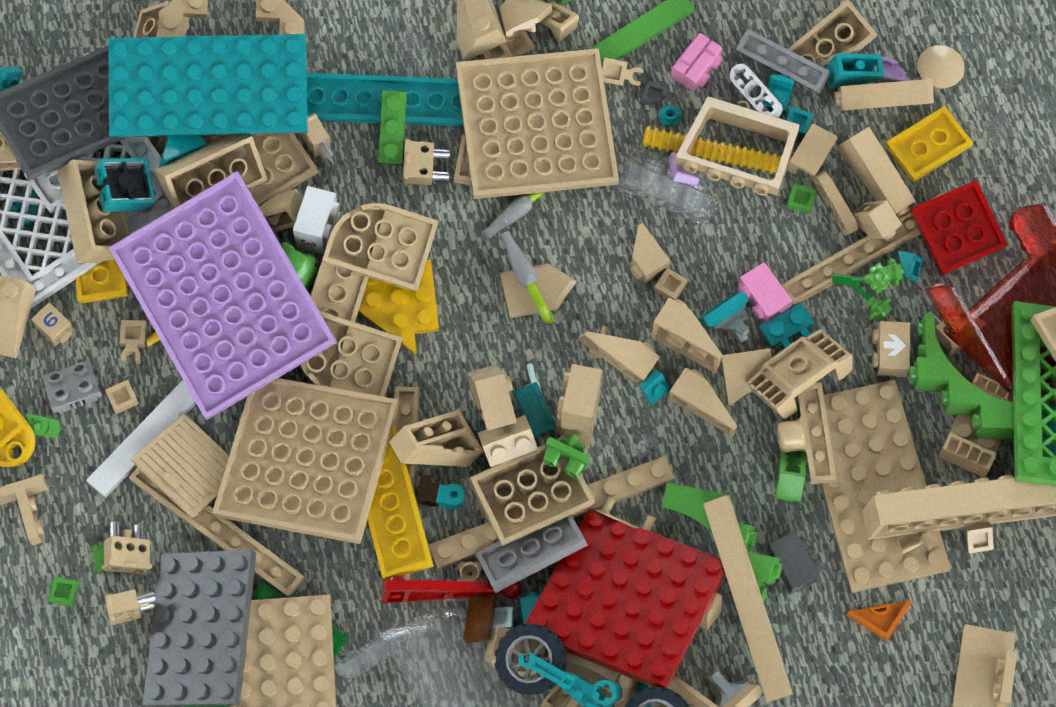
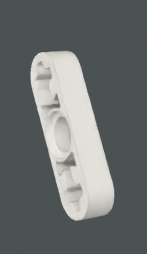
[730,64,782,118]

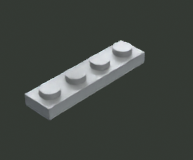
[736,28,831,94]

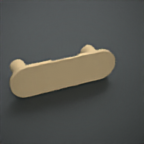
[596,496,656,531]

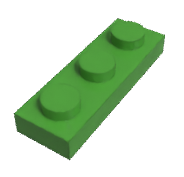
[378,91,407,165]

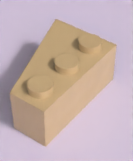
[467,365,517,431]
[389,410,484,467]

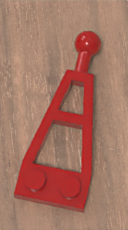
[381,577,522,604]

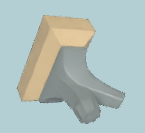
[706,669,764,707]

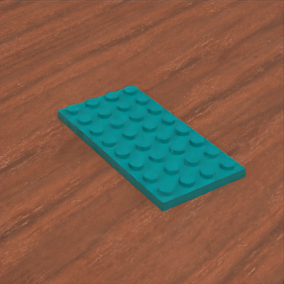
[108,34,308,137]

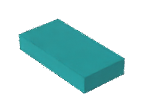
[513,382,556,438]

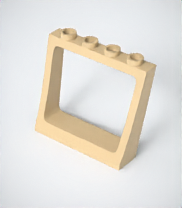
[675,96,800,196]

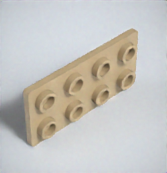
[952,624,1017,707]

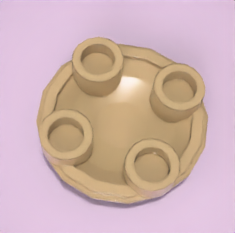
[916,45,964,90]

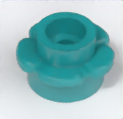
[658,104,682,127]

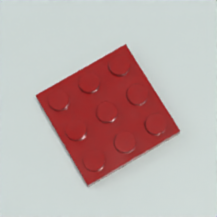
[909,180,1008,276]

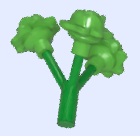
[832,258,904,321]

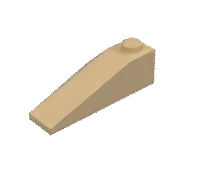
[788,0,878,66]

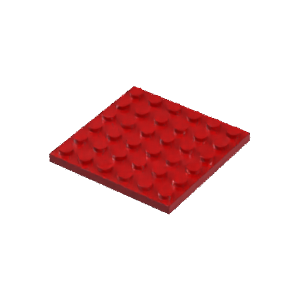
[524,509,726,688]

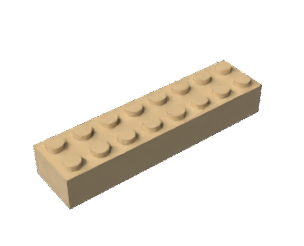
[862,475,1056,540]

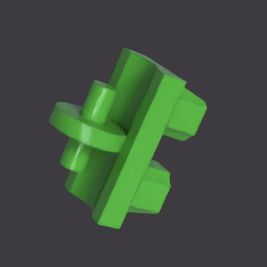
[543,433,591,479]

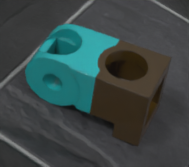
[416,474,465,510]

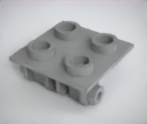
[42,359,102,414]

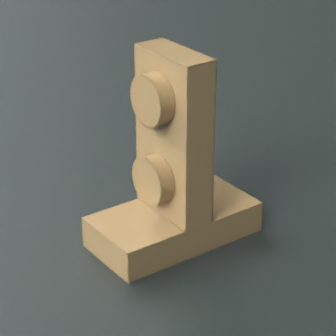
[0,474,49,545]

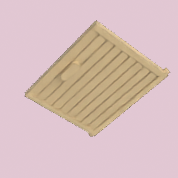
[131,412,229,519]

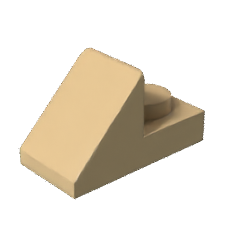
[539,1,579,42]

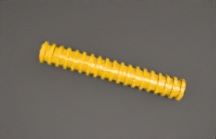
[642,126,782,174]

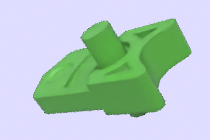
[26,413,61,438]

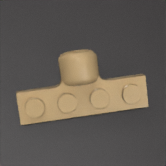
[777,382,837,485]

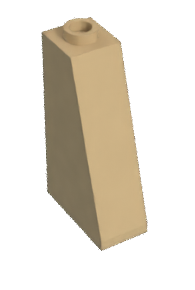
[834,79,934,111]
[836,127,915,217]

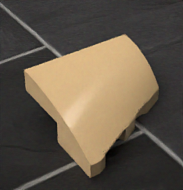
[721,348,772,406]

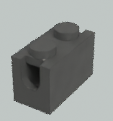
[767,531,821,595]

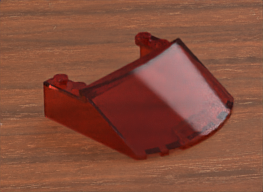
[925,203,1056,392]

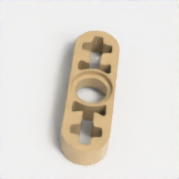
[812,171,858,236]

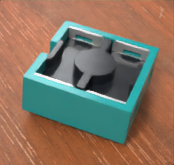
[94,158,156,212]

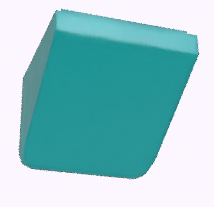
[899,251,923,283]

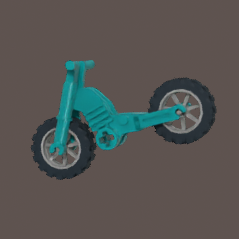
[494,624,690,707]

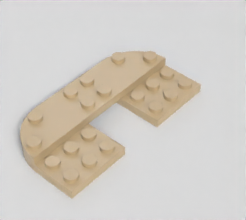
[299,203,439,397]

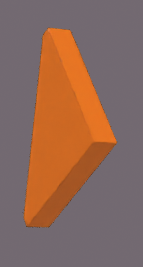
[846,599,913,642]

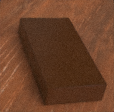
[463,593,497,643]

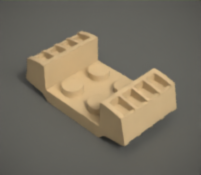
[747,329,853,419]
[938,373,1013,478]

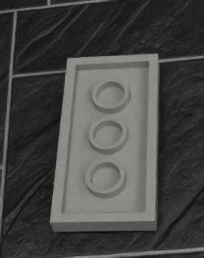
[475,515,588,593]

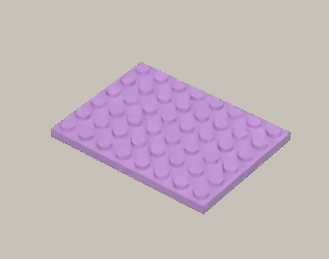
[109,171,337,420]

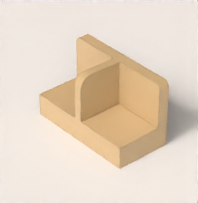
[787,124,837,176]

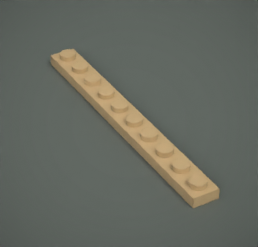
[428,456,675,570]

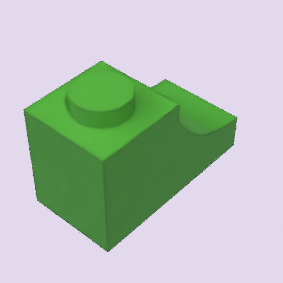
[775,450,806,502]

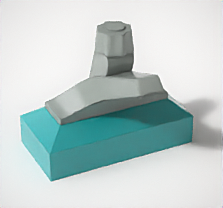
[697,291,749,343]

